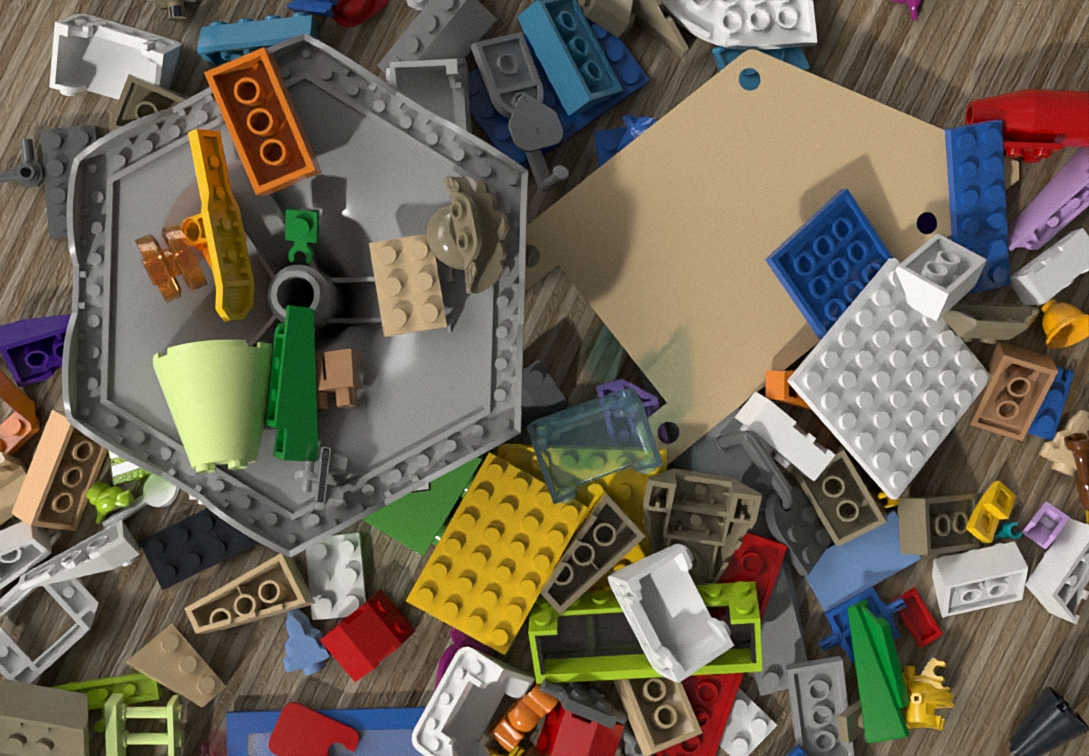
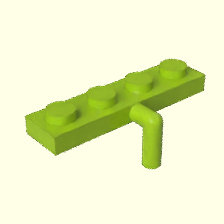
[49,672,162,733]

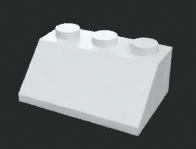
[896,233,987,321]
[932,542,1028,617]

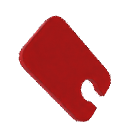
[268,702,360,756]

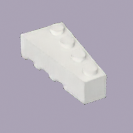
[0,521,52,589]

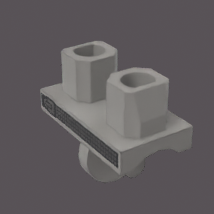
[294,447,347,510]

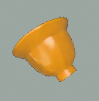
[1042,299,1089,349]

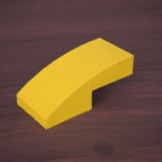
[966,481,1016,543]

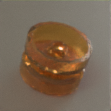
[134,222,208,303]

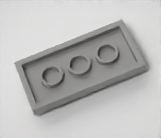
[785,656,854,756]

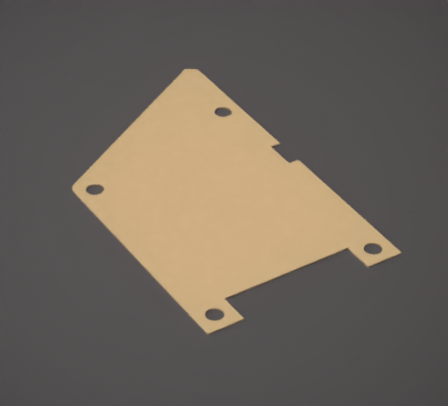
[525,49,1019,465]

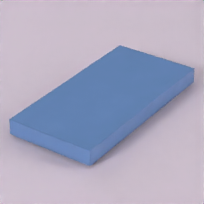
[804,510,921,612]

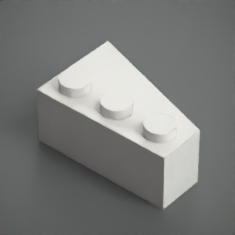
[1010,228,1089,306]
[1025,519,1089,624]

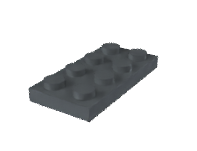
[40,125,99,240]

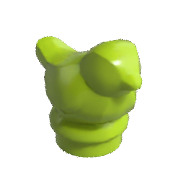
[86,480,134,525]

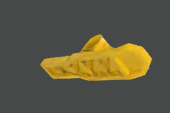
[180,129,255,322]

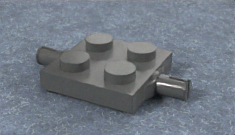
[540,680,627,729]

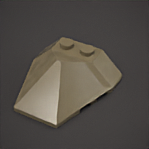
[643,469,762,585]

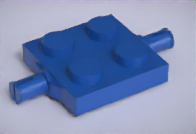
[818,587,907,662]

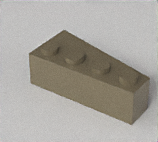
[541,491,646,614]

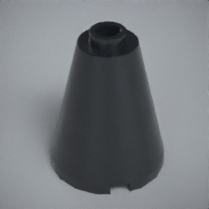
[1009,686,1089,756]

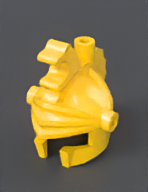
[900,658,954,731]

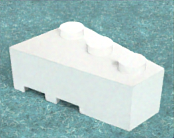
[734,391,835,481]

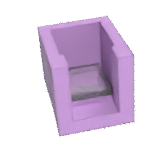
[1022,501,1070,549]

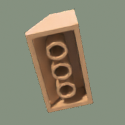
[11,410,108,531]

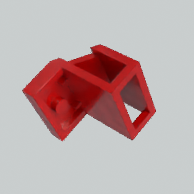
[320,589,415,682]
[536,701,625,756]

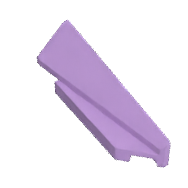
[1007,148,1089,251]

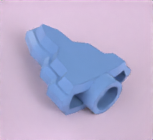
[283,608,333,675]

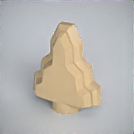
[1039,410,1089,477]

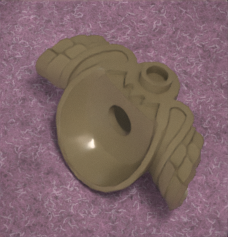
[427,176,510,294]

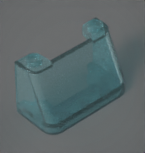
[527,388,663,504]

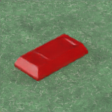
[891,587,943,649]

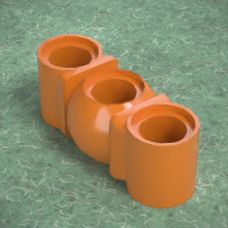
[488,680,559,752]

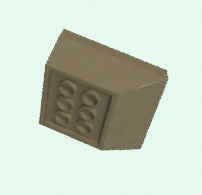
[0,679,90,756]

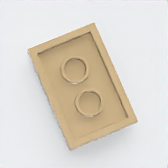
[369,234,447,337]

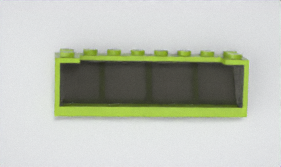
[528,581,763,684]

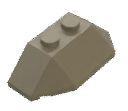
[942,300,1039,344]

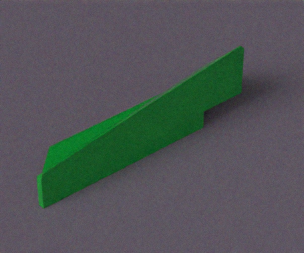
[264,305,319,462]
[848,599,910,743]

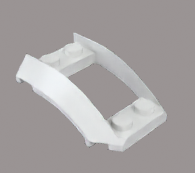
[0,568,99,684]

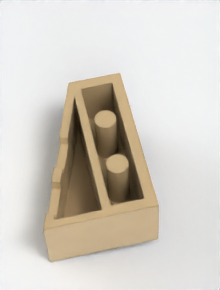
[125,624,226,708]

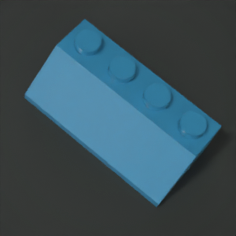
[517,0,624,116]
[197,12,319,67]

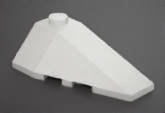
[19,519,140,590]

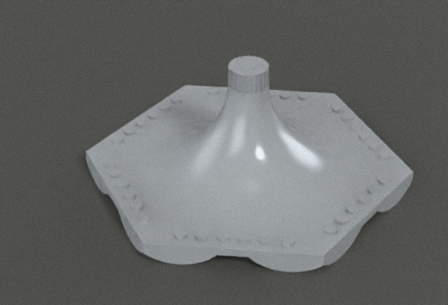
[62,34,528,557]

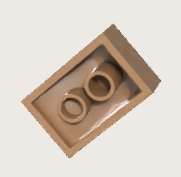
[969,341,1058,441]

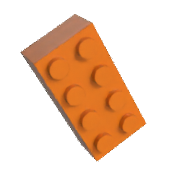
[204,47,322,196]

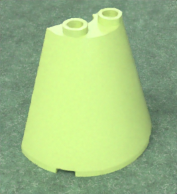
[152,340,273,473]

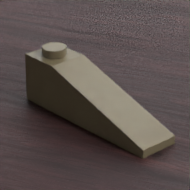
[632,0,689,59]

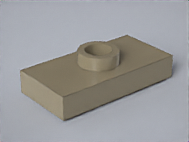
[838,699,865,744]

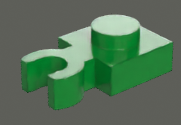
[285,207,320,264]

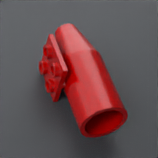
[965,89,1089,163]

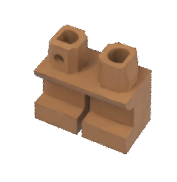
[315,348,363,411]

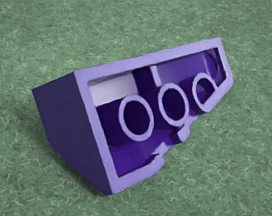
[0,314,71,388]

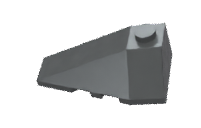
[521,359,570,428]

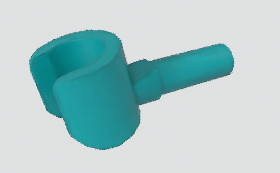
[982,522,1023,545]

